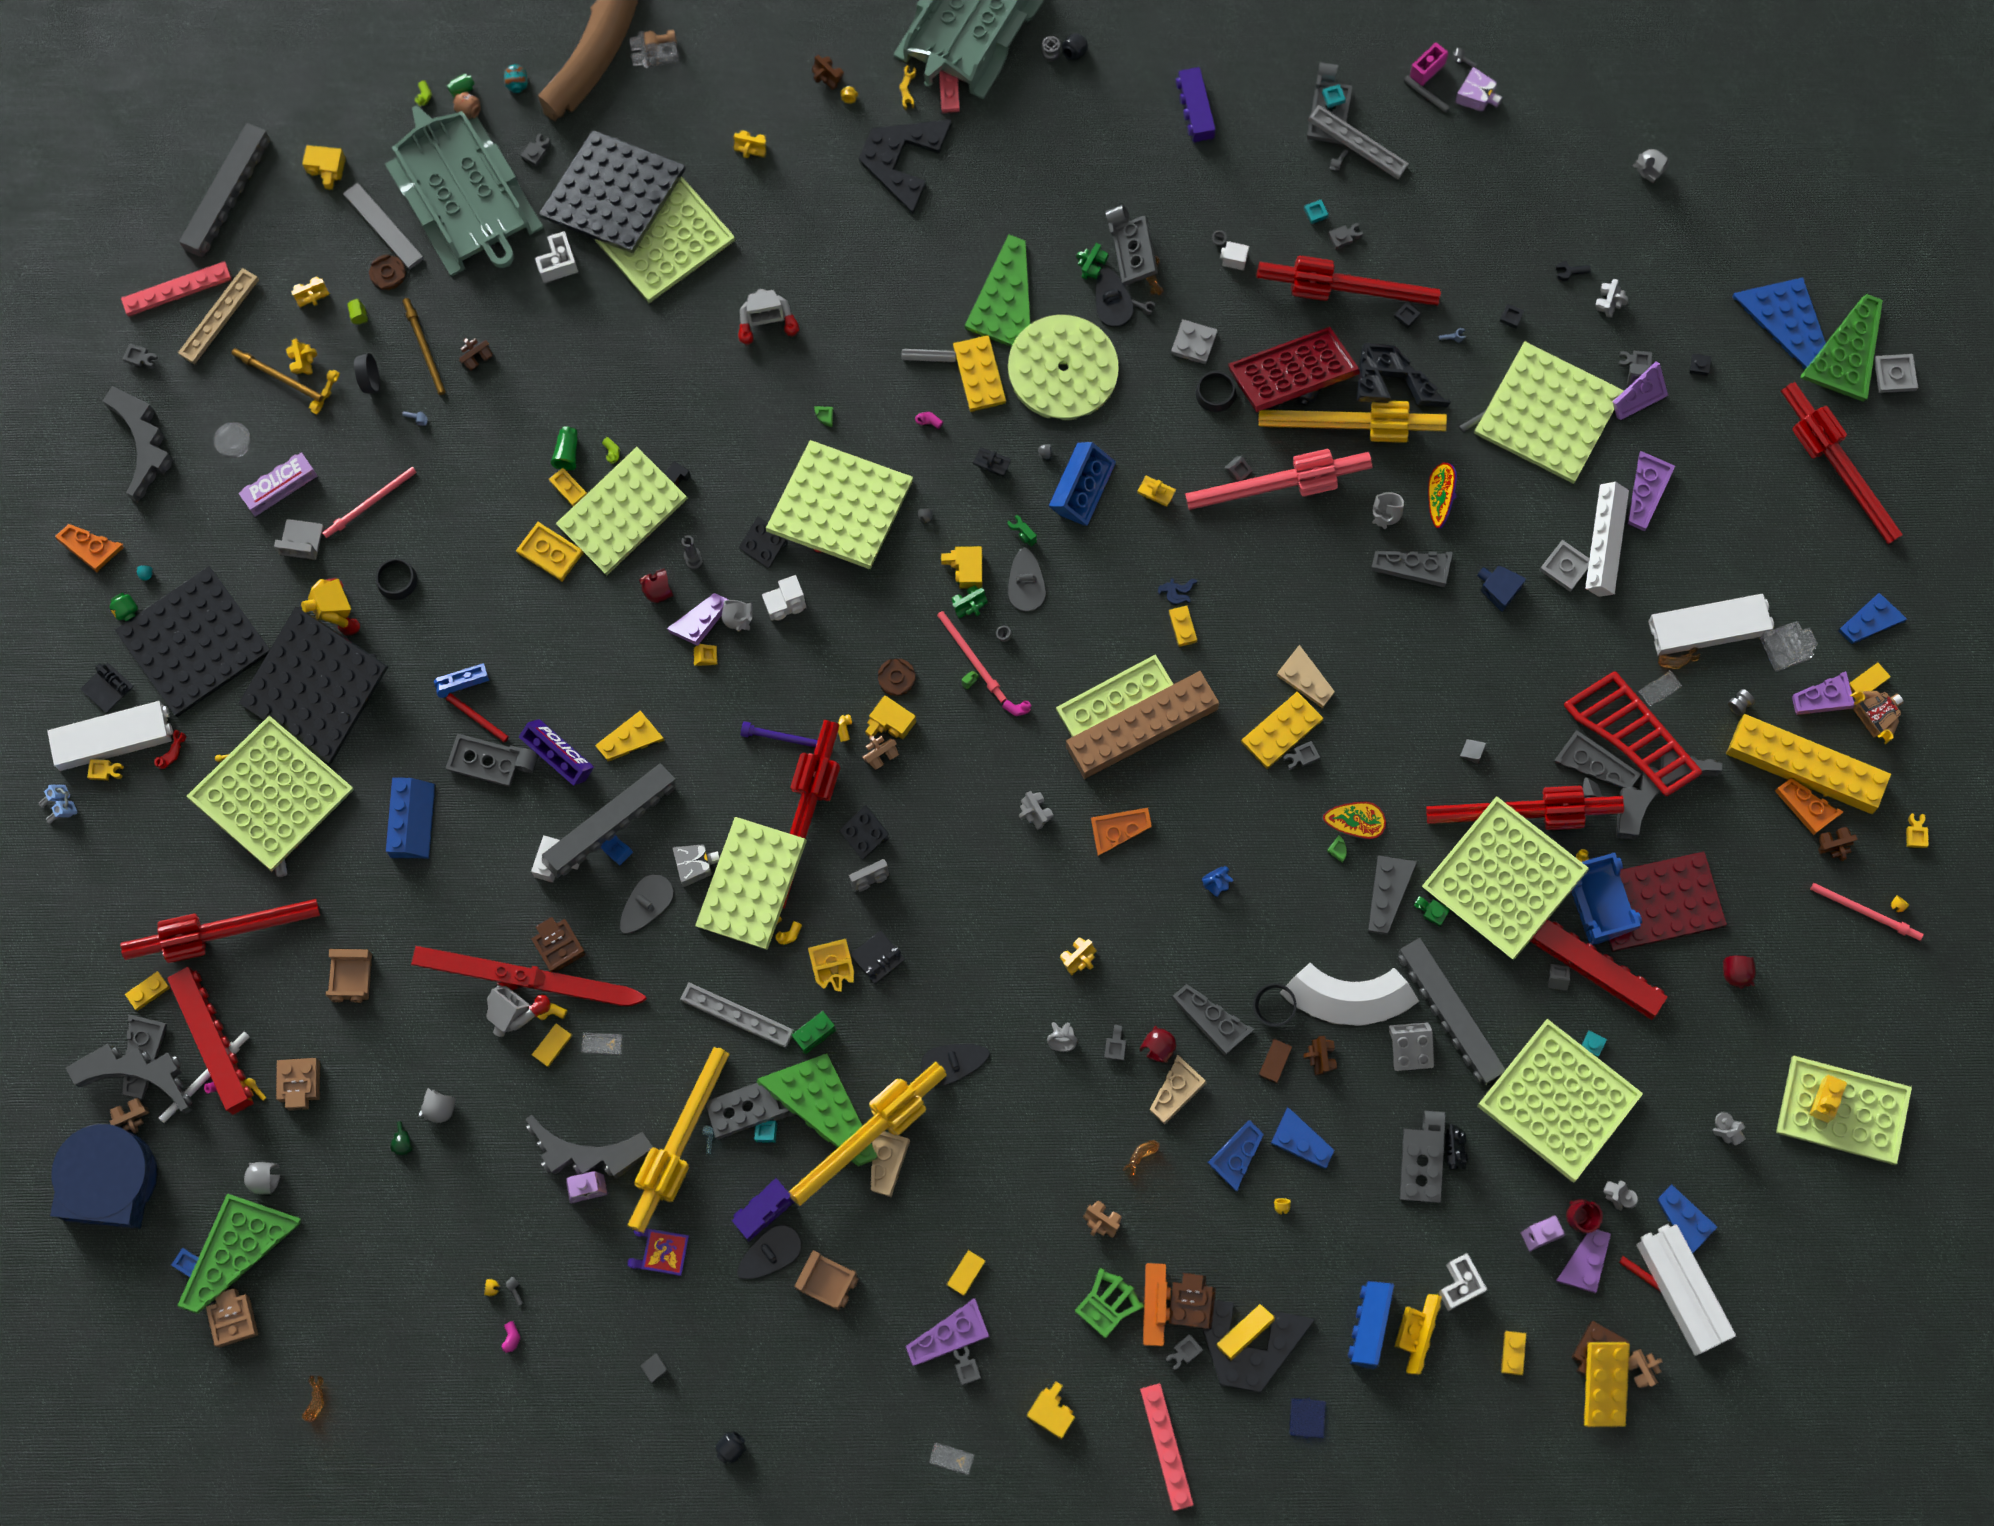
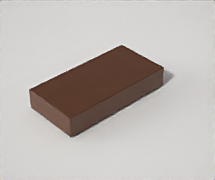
[1259,1039,1292,1083]

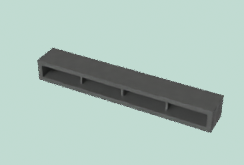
[179,123,270,258]
[542,763,676,878]
[1398,938,1506,1086]

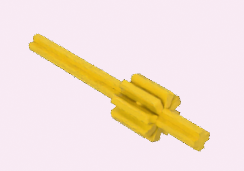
[1259,401,1447,442]
[627,1047,730,1233]
[788,1062,947,1206]

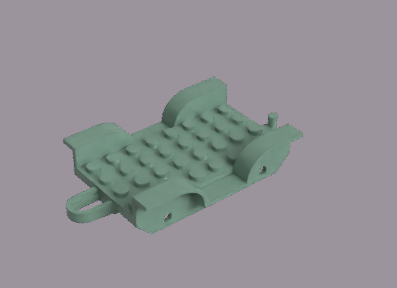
[893,0,1044,99]
[385,106,543,276]

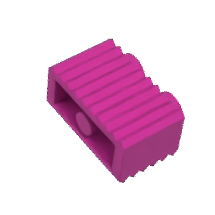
[1410,43,1448,86]

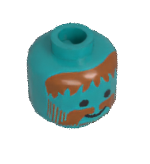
[504,64,528,93]

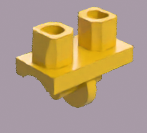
[733,130,766,158]
[291,277,330,307]
[286,339,317,375]
[1137,476,1176,507]
[1060,938,1096,975]

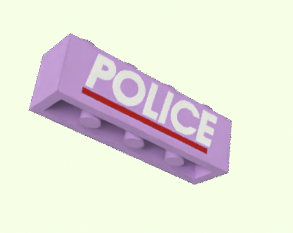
[239,452,317,516]

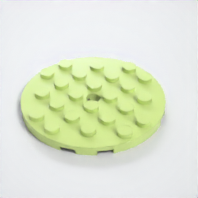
[1008,315,1119,420]

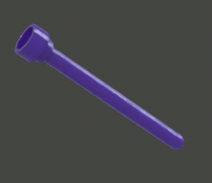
[741,721,818,747]

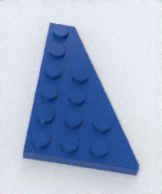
[1733,278,1826,370]

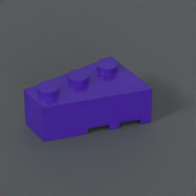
[732,1178,795,1241]

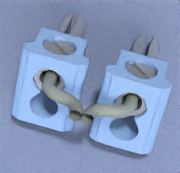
[39,785,77,823]

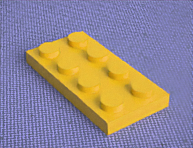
[953,335,1006,412]
[1241,691,1323,769]
[1584,1342,1629,1427]

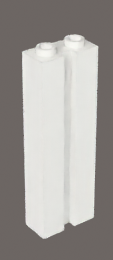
[1648,594,1774,656]
[47,701,173,771]
[1636,1224,1736,1356]

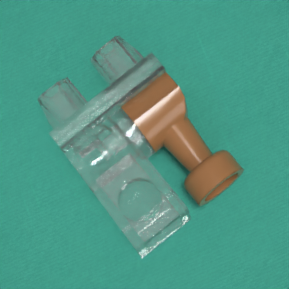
[630,30,680,69]

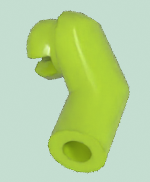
[415,81,432,106]
[602,437,620,463]

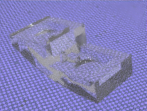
[1639,670,1682,707]

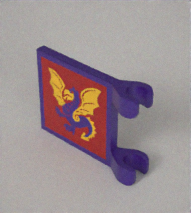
[628,1228,689,1276]

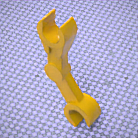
[900,65,916,110]
[309,370,340,415]

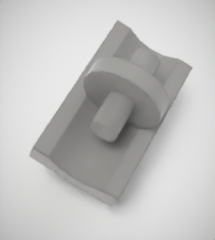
[1596,279,1629,318]
[1019,791,1053,830]
[1712,1112,1745,1145]
[1604,1181,1638,1211]

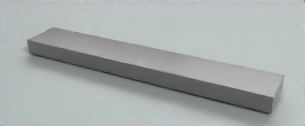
[1308,105,1409,179]
[343,183,423,270]
[680,982,795,1049]

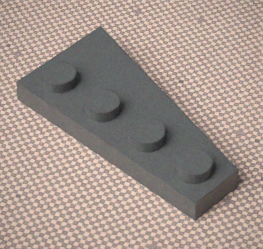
[1371,551,1453,587]
[1554,730,1641,788]
[1368,856,1417,935]
[1171,984,1254,1055]
[122,1014,168,1100]

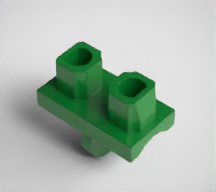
[1076,243,1109,279]
[952,585,988,618]

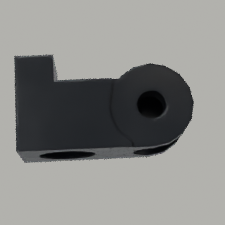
[665,461,691,486]

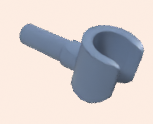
[1439,328,1466,342]
[403,411,427,426]

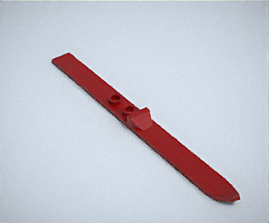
[411,946,647,1006]

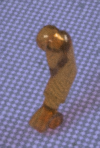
[1146,256,1164,295]
[1658,647,1700,669]
[1123,1140,1160,1177]
[302,1375,324,1422]

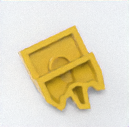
[808,939,854,992]

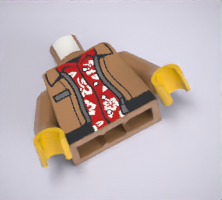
[1850,690,1903,744]

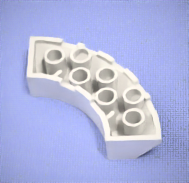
[1280,963,1419,1026]

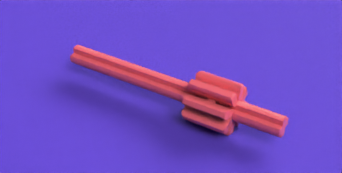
[1185,449,1372,510]

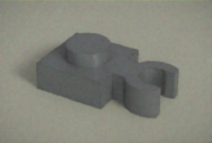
[521,134,550,167]
[1328,223,1363,250]
[122,343,159,369]
[1618,350,1652,368]
[1283,741,1320,770]
[1165,1334,1203,1370]
[954,1346,981,1385]

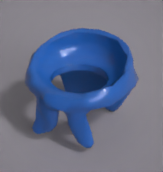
[1202,866,1233,897]

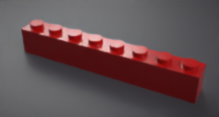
[1530,920,1668,1020]
[167,967,254,1115]

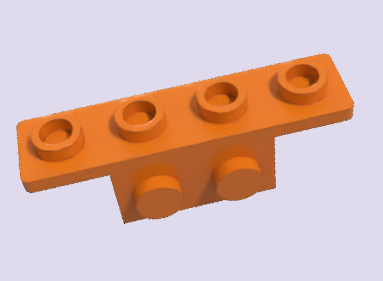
[1143,1263,1170,1346]

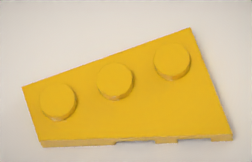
[595,711,664,761]

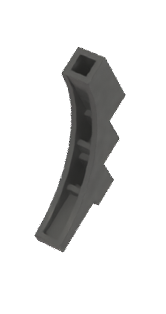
[103,386,173,503]
[1616,750,1722,840]
[66,1044,193,1114]
[525,1115,654,1179]

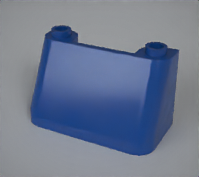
[1571,853,1642,945]

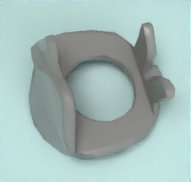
[1047,1022,1078,1052]

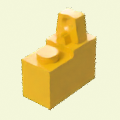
[302,145,346,189]
[941,546,982,589]
[865,695,916,739]
[1809,1074,1847,1123]
[1027,1382,1075,1440]

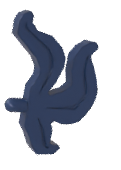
[1158,578,1197,605]

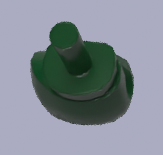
[390,1121,413,1156]

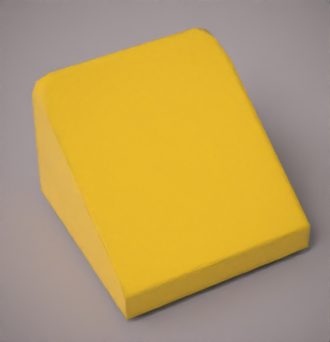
[694,644,717,666]

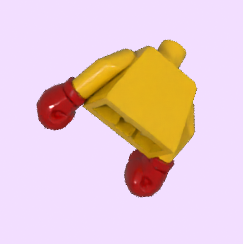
[301,578,360,636]

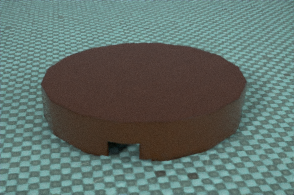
[369,255,406,290]
[878,658,916,696]

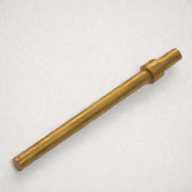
[403,298,445,395]
[232,348,324,402]

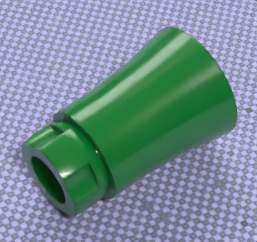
[550,426,578,471]

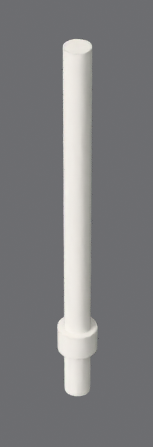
[159,1032,250,1123]

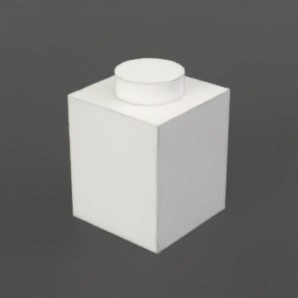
[1220,241,1249,270]

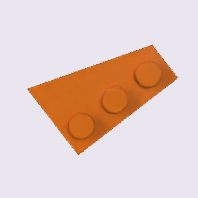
[55,524,124,572]
[1775,778,1843,835]
[1091,808,1152,856]

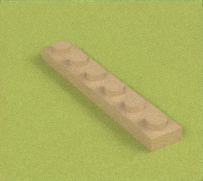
[178,268,259,365]

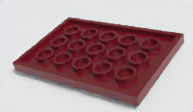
[1228,327,1360,412]
[1608,851,1727,952]

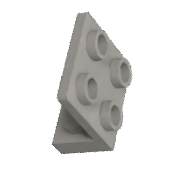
[274,519,324,560]
[1389,1022,1434,1071]

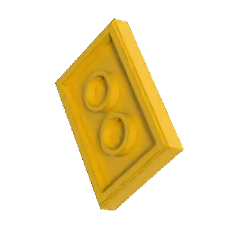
[516,522,584,581]

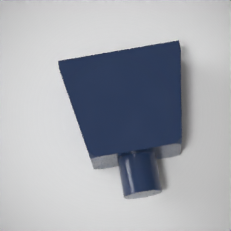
[1477,566,1526,612]

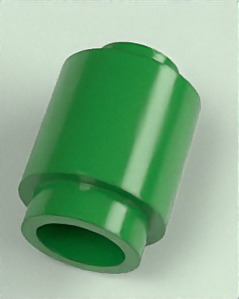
[447,73,475,98]

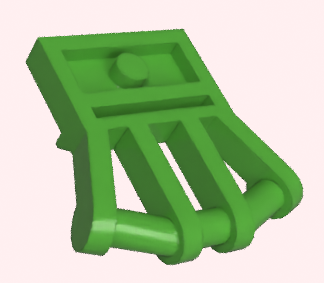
[1075,1268,1144,1338]

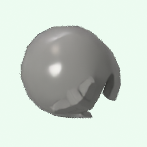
[1633,149,1669,183]
[1372,492,1404,529]
[722,600,753,631]
[418,1088,456,1123]
[244,1162,280,1194]

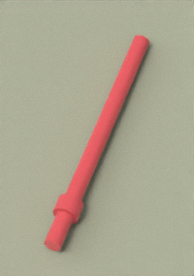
[322,467,417,539]
[937,611,1007,703]
[1810,883,1924,941]

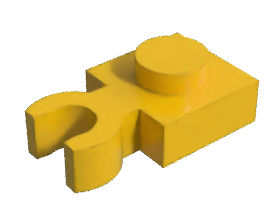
[87,759,124,781]
[1906,814,1929,848]

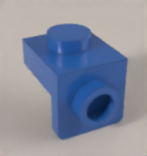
[600,835,633,866]

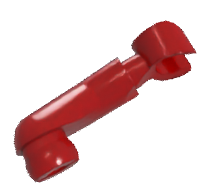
[154,730,186,769]

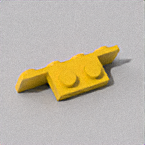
[1395,1294,1442,1375]

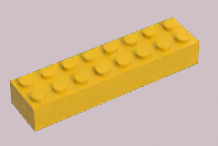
[1726,714,1891,814]

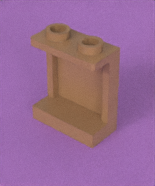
[326,949,372,1003]
[794,1250,858,1311]

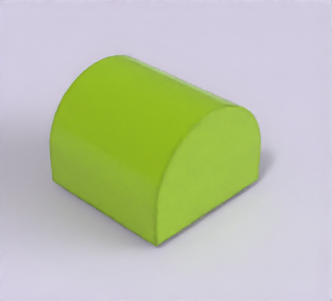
[347,299,368,324]

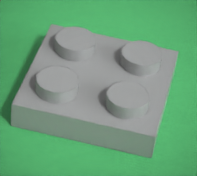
[1171,319,1217,365]
[1874,354,1918,393]
[1540,540,1590,592]
[849,859,890,892]

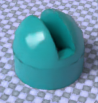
[137,566,153,581]

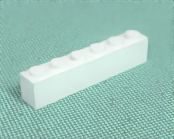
[1585,482,1629,597]

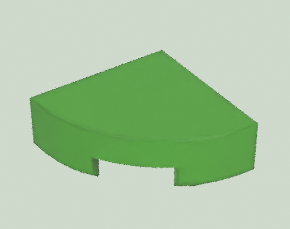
[814,406,833,426]
[962,671,979,689]
[1327,835,1347,863]

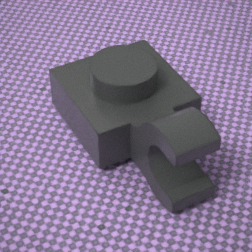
[1104,1025,1126,1061]

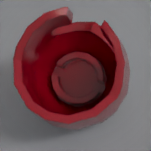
[639,568,674,603]
[1723,955,1756,989]
[1139,1026,1177,1063]
[1566,1199,1603,1233]

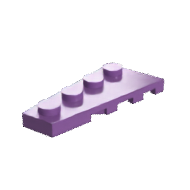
[1627,451,1675,531]
[906,1298,989,1366]

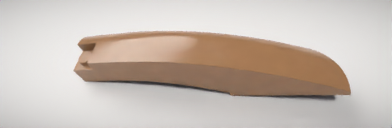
[538,0,638,121]

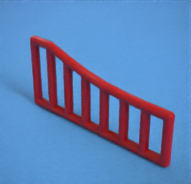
[1564,671,1702,796]

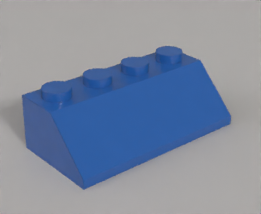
[1049,442,1116,526]
[386,778,435,859]
[1348,1281,1394,1369]

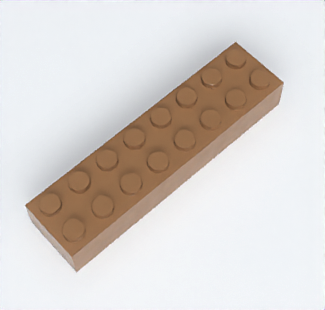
[1066,671,1219,779]

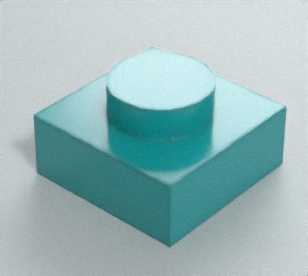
[1322,84,1346,108]
[1304,200,1328,224]
[1582,1031,1607,1058]
[754,1121,777,1142]

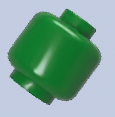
[109,593,138,622]

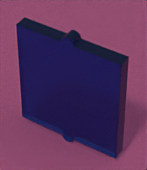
[1289,1398,1325,1439]

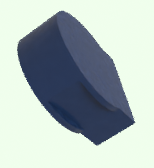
[50,1124,157,1229]

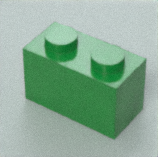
[792,1011,836,1055]

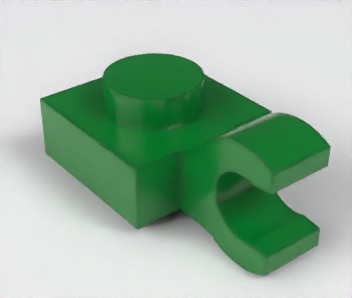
[1007,515,1037,546]
[1413,896,1450,927]

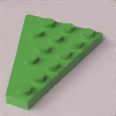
[965,235,1030,347]
[1801,294,1883,401]
[757,1054,877,1166]
[177,1194,301,1314]

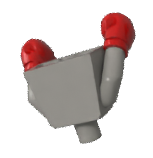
[738,289,799,345]
[487,982,551,1037]

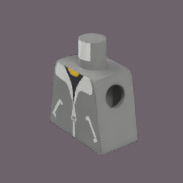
[673,845,720,887]

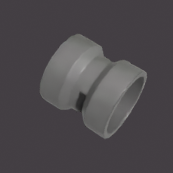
[1042,36,1060,61]
[1728,689,1755,716]

